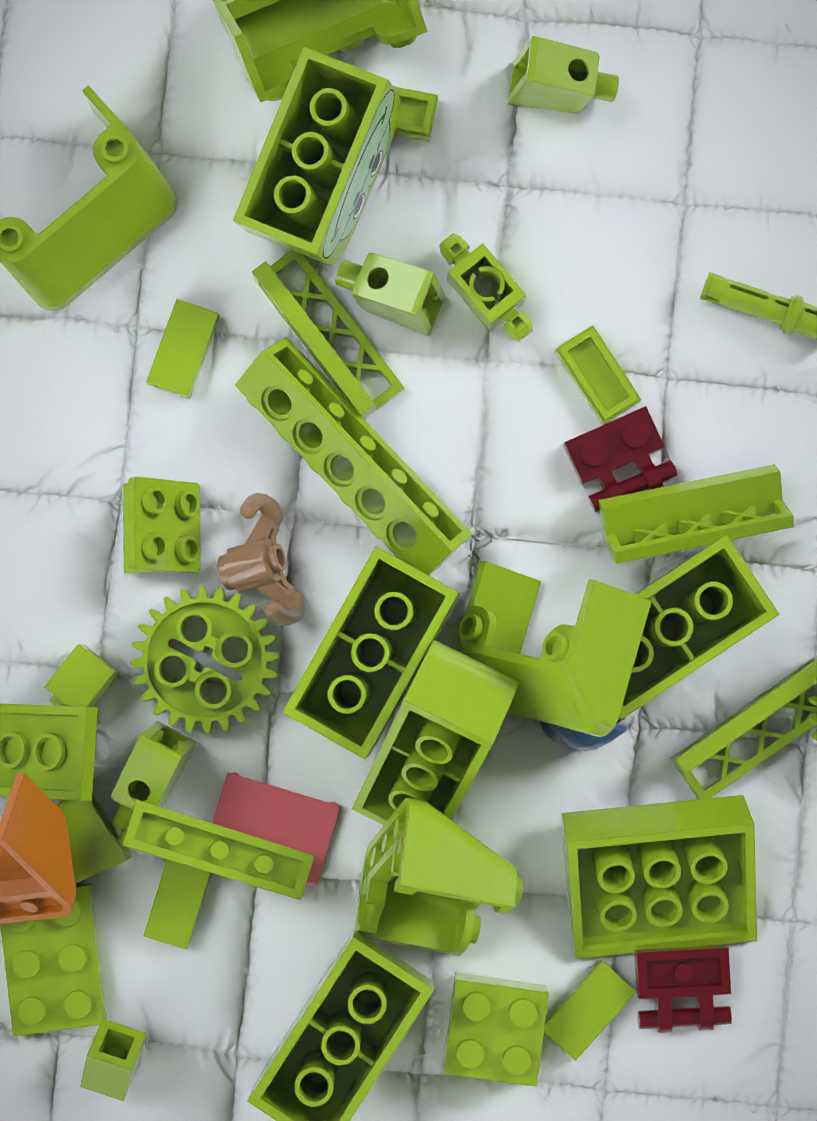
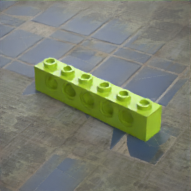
[235,337,473,576]

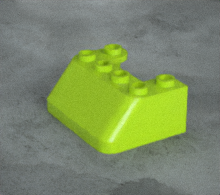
[213,0,428,103]

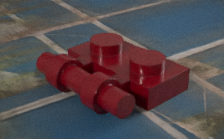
[563,406,678,512]
[634,945,732,1033]

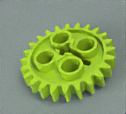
[130,586,280,734]

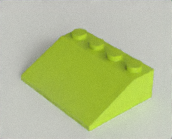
[561,795,757,959]

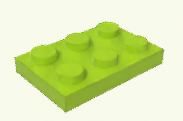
[0,703,98,801]
[0,884,107,1036]

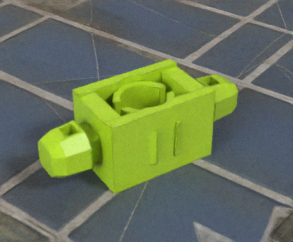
[439,233,533,342]

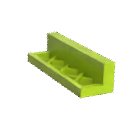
[251,250,405,420]
[599,464,794,564]
[669,656,817,799]
[117,799,315,900]

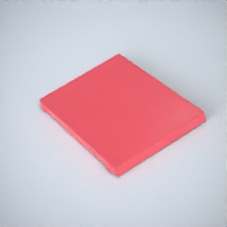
[212,772,341,885]

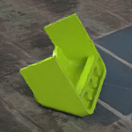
[0,85,177,311]
[459,561,652,737]

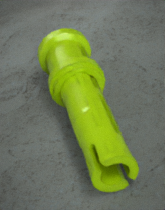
[700,272,817,340]

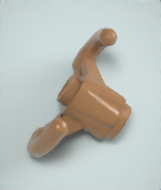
[217,493,305,626]

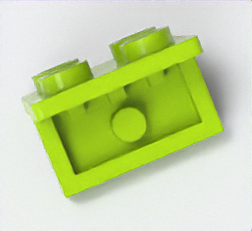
[123,476,201,574]

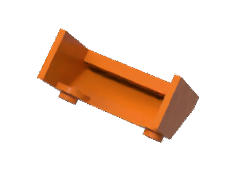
[0,773,77,924]

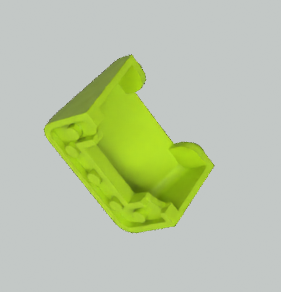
[354,797,523,956]

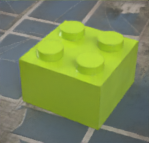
[443,972,549,1087]

